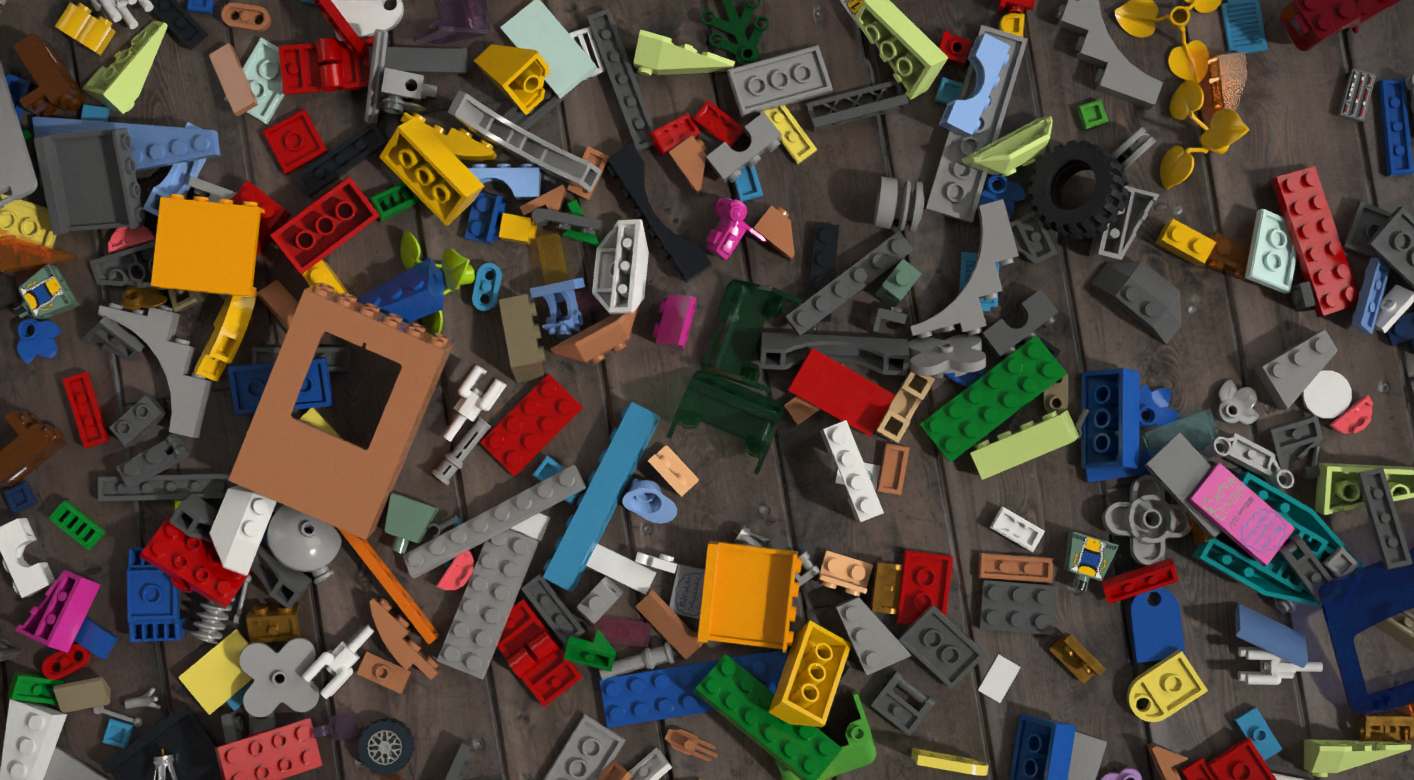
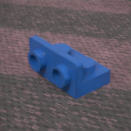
[464,192,507,246]

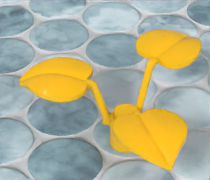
[1115,0,1222,84]
[1160,80,1249,190]

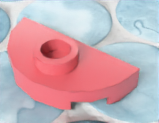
[108,225,156,255]
[1328,394,1373,434]
[436,550,475,590]

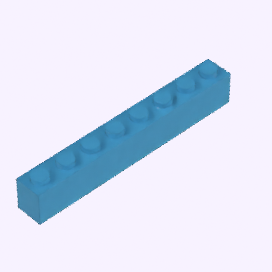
[543,402,662,591]

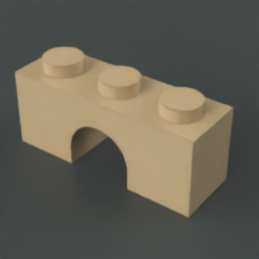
[875,369,935,444]

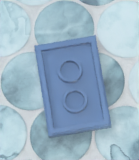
[1235,603,1308,668]

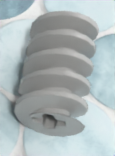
[190,596,235,644]

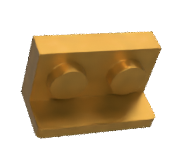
[246,603,301,643]
[1049,632,1106,683]

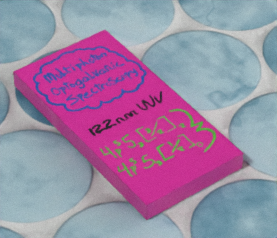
[1188,463,1295,566]

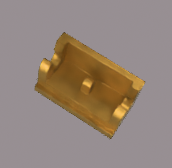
[870,562,903,614]
[1358,713,1414,742]

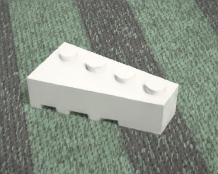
[0,699,67,780]

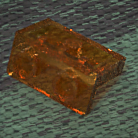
[1206,232,1251,280]

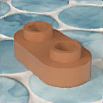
[221,2,271,32]

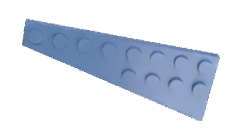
[32,117,220,188]

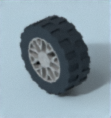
[358,718,415,775]

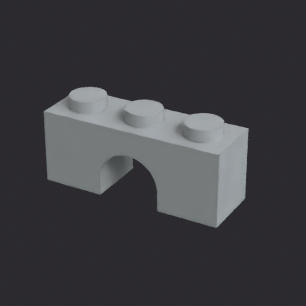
[706,112,782,183]

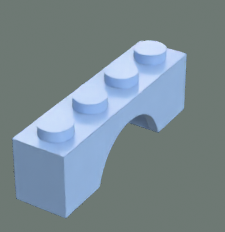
[939,33,1010,137]
[143,122,207,216]
[468,164,541,200]

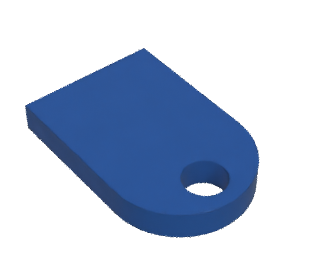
[1129,587,1186,663]

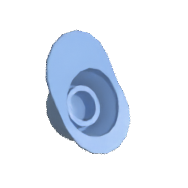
[622,479,677,524]

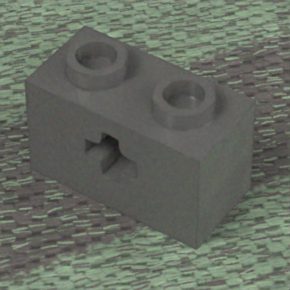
[109,395,170,447]

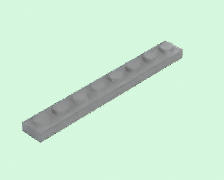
[402,465,586,579]

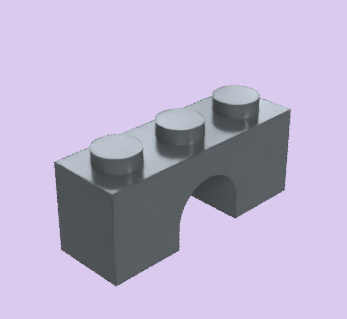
[980,289,1058,358]

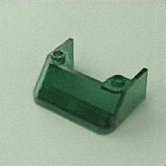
[700,279,802,393]
[667,370,784,475]

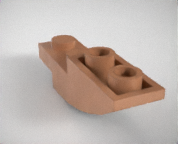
[369,597,441,680]

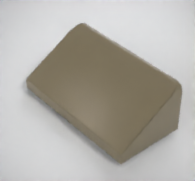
[1375,600,1414,651]
[53,677,111,713]

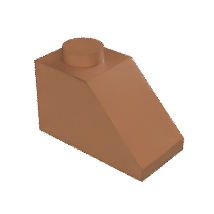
[669,135,708,195]
[753,205,795,261]

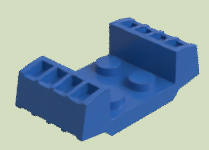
[127,548,185,642]

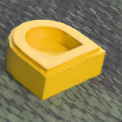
[998,13,1025,37]

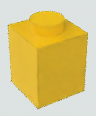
[499,213,537,245]

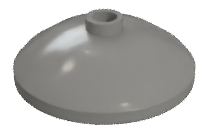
[267,505,342,572]

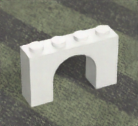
[820,420,884,522]

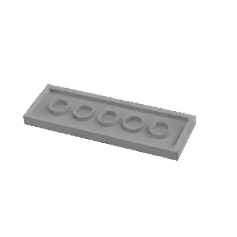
[437,529,539,679]

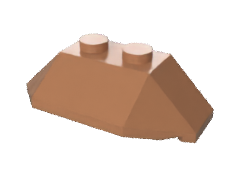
[550,306,639,365]

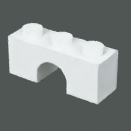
[0,518,56,598]

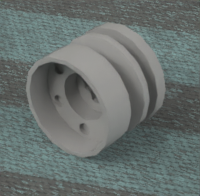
[874,176,924,233]

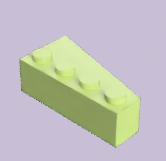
[1315,463,1414,515]

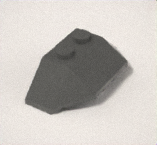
[1090,260,1182,345]

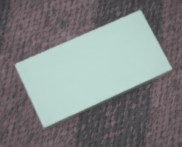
[500,0,598,99]

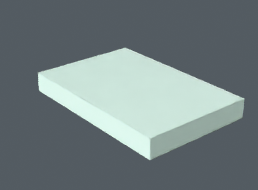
[224,38,284,124]
[1245,209,1297,294]

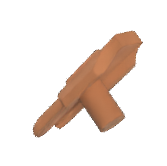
[664,728,718,761]

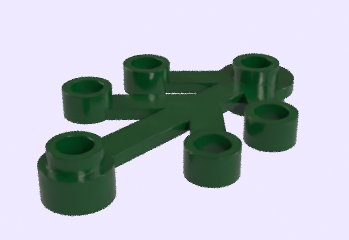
[701,0,769,66]

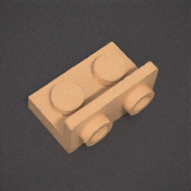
[648,445,699,497]
[818,550,873,596]

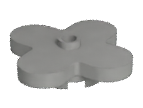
[908,334,986,378]
[1102,475,1193,566]
[240,637,319,717]

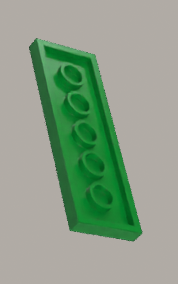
[920,335,1067,463]
[694,654,842,780]

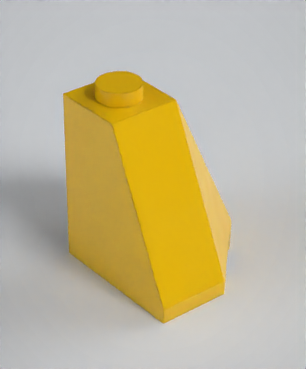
[474,44,550,115]

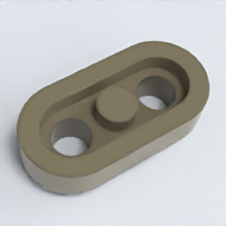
[1042,374,1068,414]

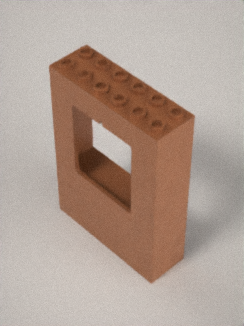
[228,283,453,540]

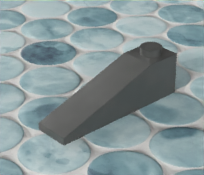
[89,241,165,290]

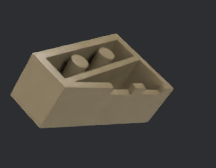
[499,294,546,383]

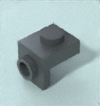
[1291,281,1315,310]
[868,306,907,334]

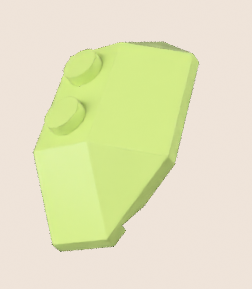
[962,116,1053,177]

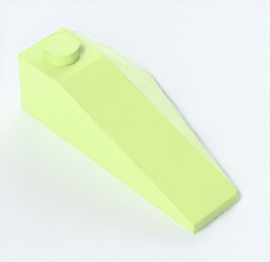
[633,30,735,76]
[1304,739,1411,777]

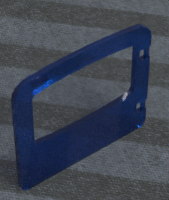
[1318,548,1414,716]

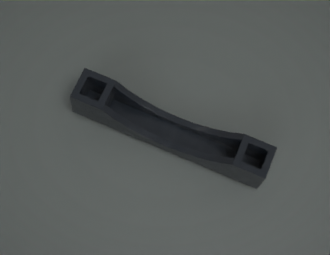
[607,143,712,283]

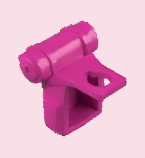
[706,198,767,260]

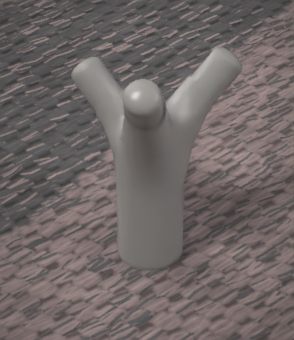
[125,687,161,710]

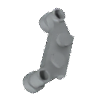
[1203,433,1294,491]

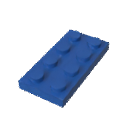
[228,357,333,415]

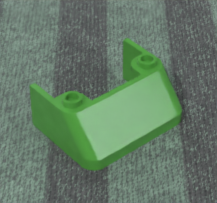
[775,689,876,780]

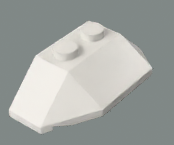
[592,219,649,314]
[209,485,277,576]

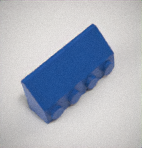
[1081,368,1140,470]
[1009,714,1076,780]

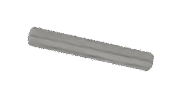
[365,29,388,124]

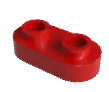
[42,643,92,680]

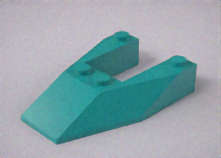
[1192,472,1366,611]

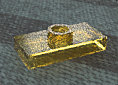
[536,232,569,285]

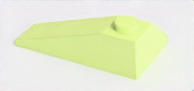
[82,20,168,114]

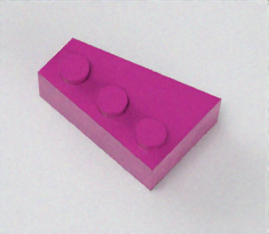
[15,570,101,653]

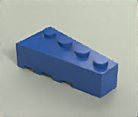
[357,257,445,323]

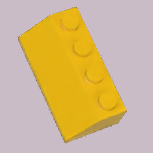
[379,116,484,226]
[768,621,851,727]

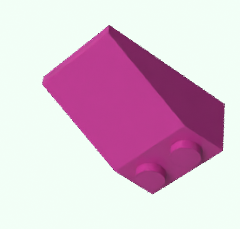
[652,295,697,351]

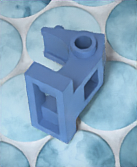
[530,278,585,339]

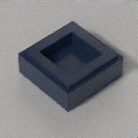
[3,482,38,514]

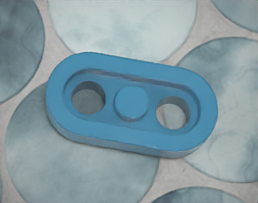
[472,263,502,312]

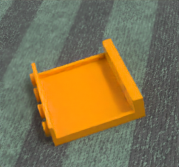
[151,194,265,298]
[697,541,802,653]

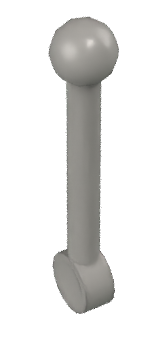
[233,574,252,624]
[93,706,143,727]

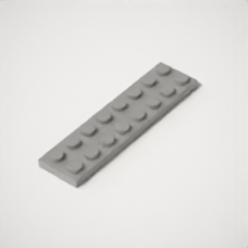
[925,25,1028,224]

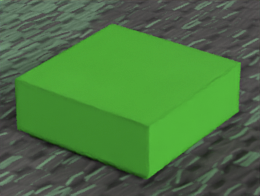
[1076,99,1108,131]

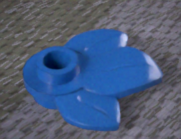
[978,174,1026,219]
[17,318,62,364]
[1139,384,1179,428]

